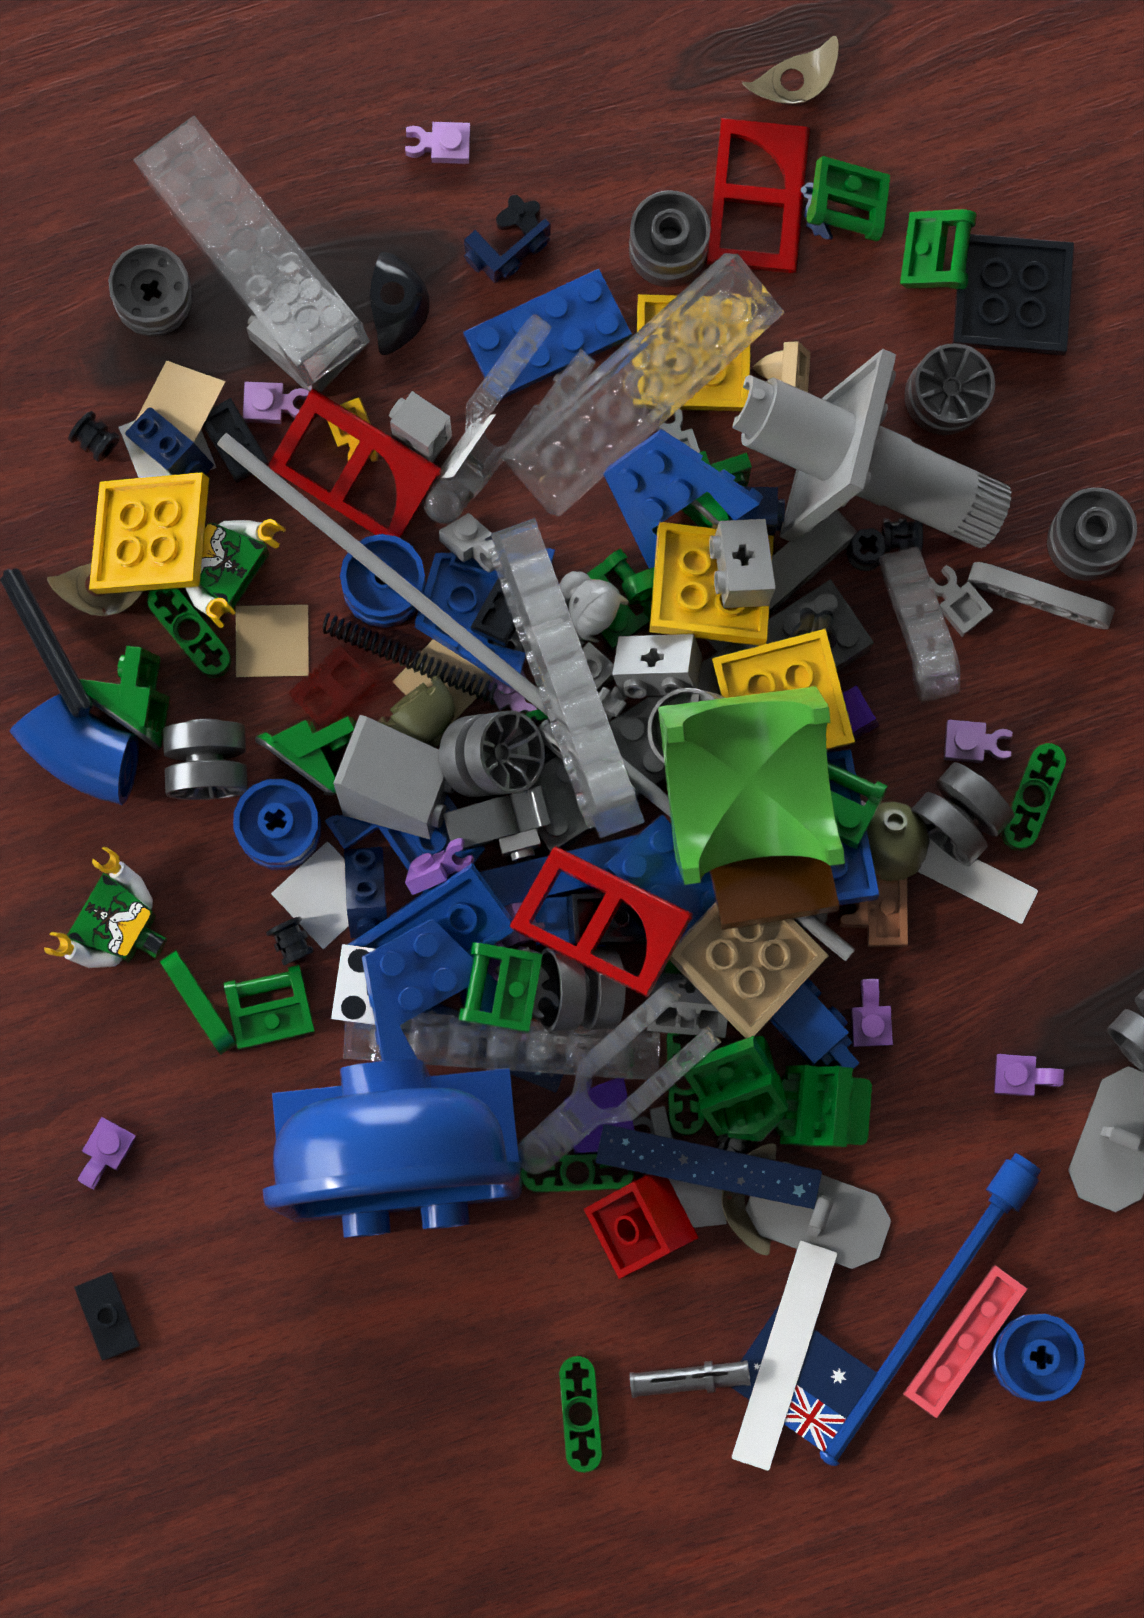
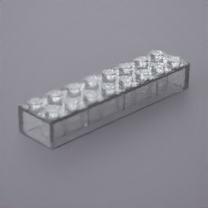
[133,116,370,387]
[500,253,785,517]
[488,518,645,838]

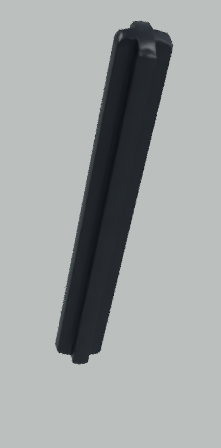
[0,568,93,718]

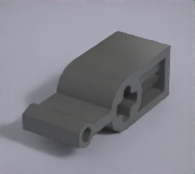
[443,786,553,851]

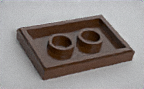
[710,856,839,930]

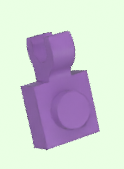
[405,838,474,895]
[850,979,893,1047]
[994,1054,1064,1097]
[78,1117,137,1190]

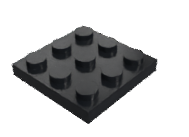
[952,234,1074,356]

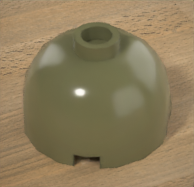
[378,675,455,748]
[867,801,930,881]

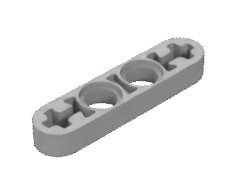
[967,562,1115,629]

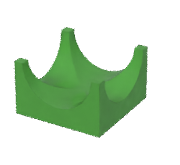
[658,686,845,885]

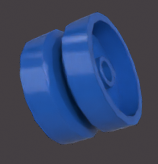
[340,534,426,628]
[233,779,321,870]
[991,1314,1085,1402]

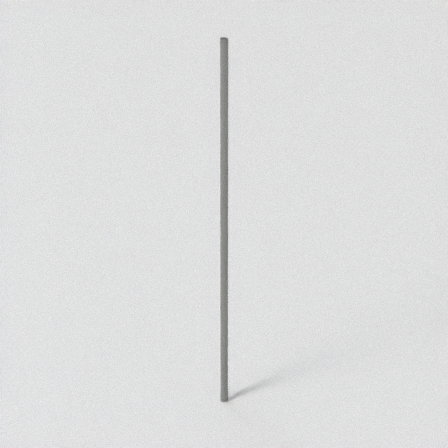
[217,433,855,961]

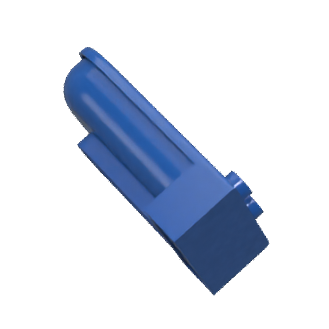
[263,1059,522,1238]

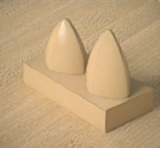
[753,342,810,392]

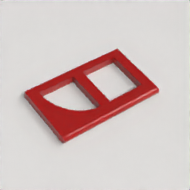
[706,118,810,274]
[268,388,442,538]
[510,846,693,997]

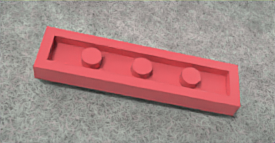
[903,1265,1027,1418]

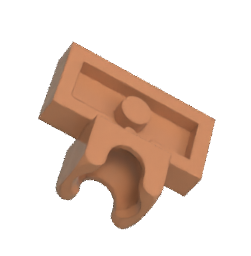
[838,874,908,947]

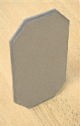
[1068,1066,1144,1212]
[745,1161,891,1269]

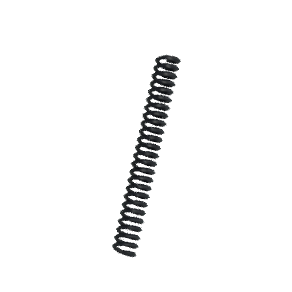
[322,613,498,705]

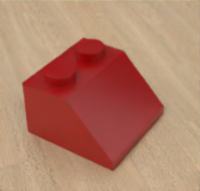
[584,1174,699,1279]

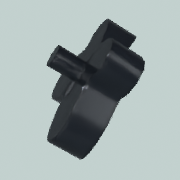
[496,195,540,235]
[791,608,836,649]

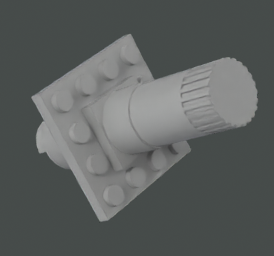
[732,349,1011,548]

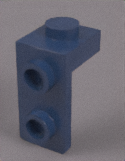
[464,219,551,283]
[125,407,214,475]
[344,847,388,938]

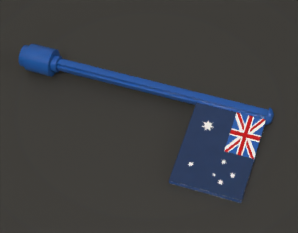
[731,1153,1041,1466]

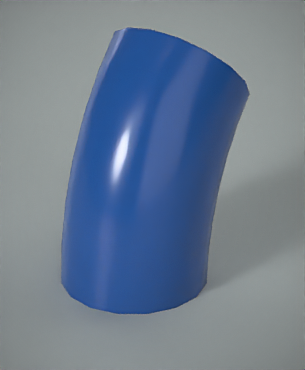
[10,693,139,805]

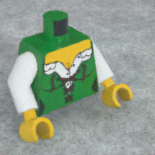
[185,519,286,628]
[44,847,167,968]

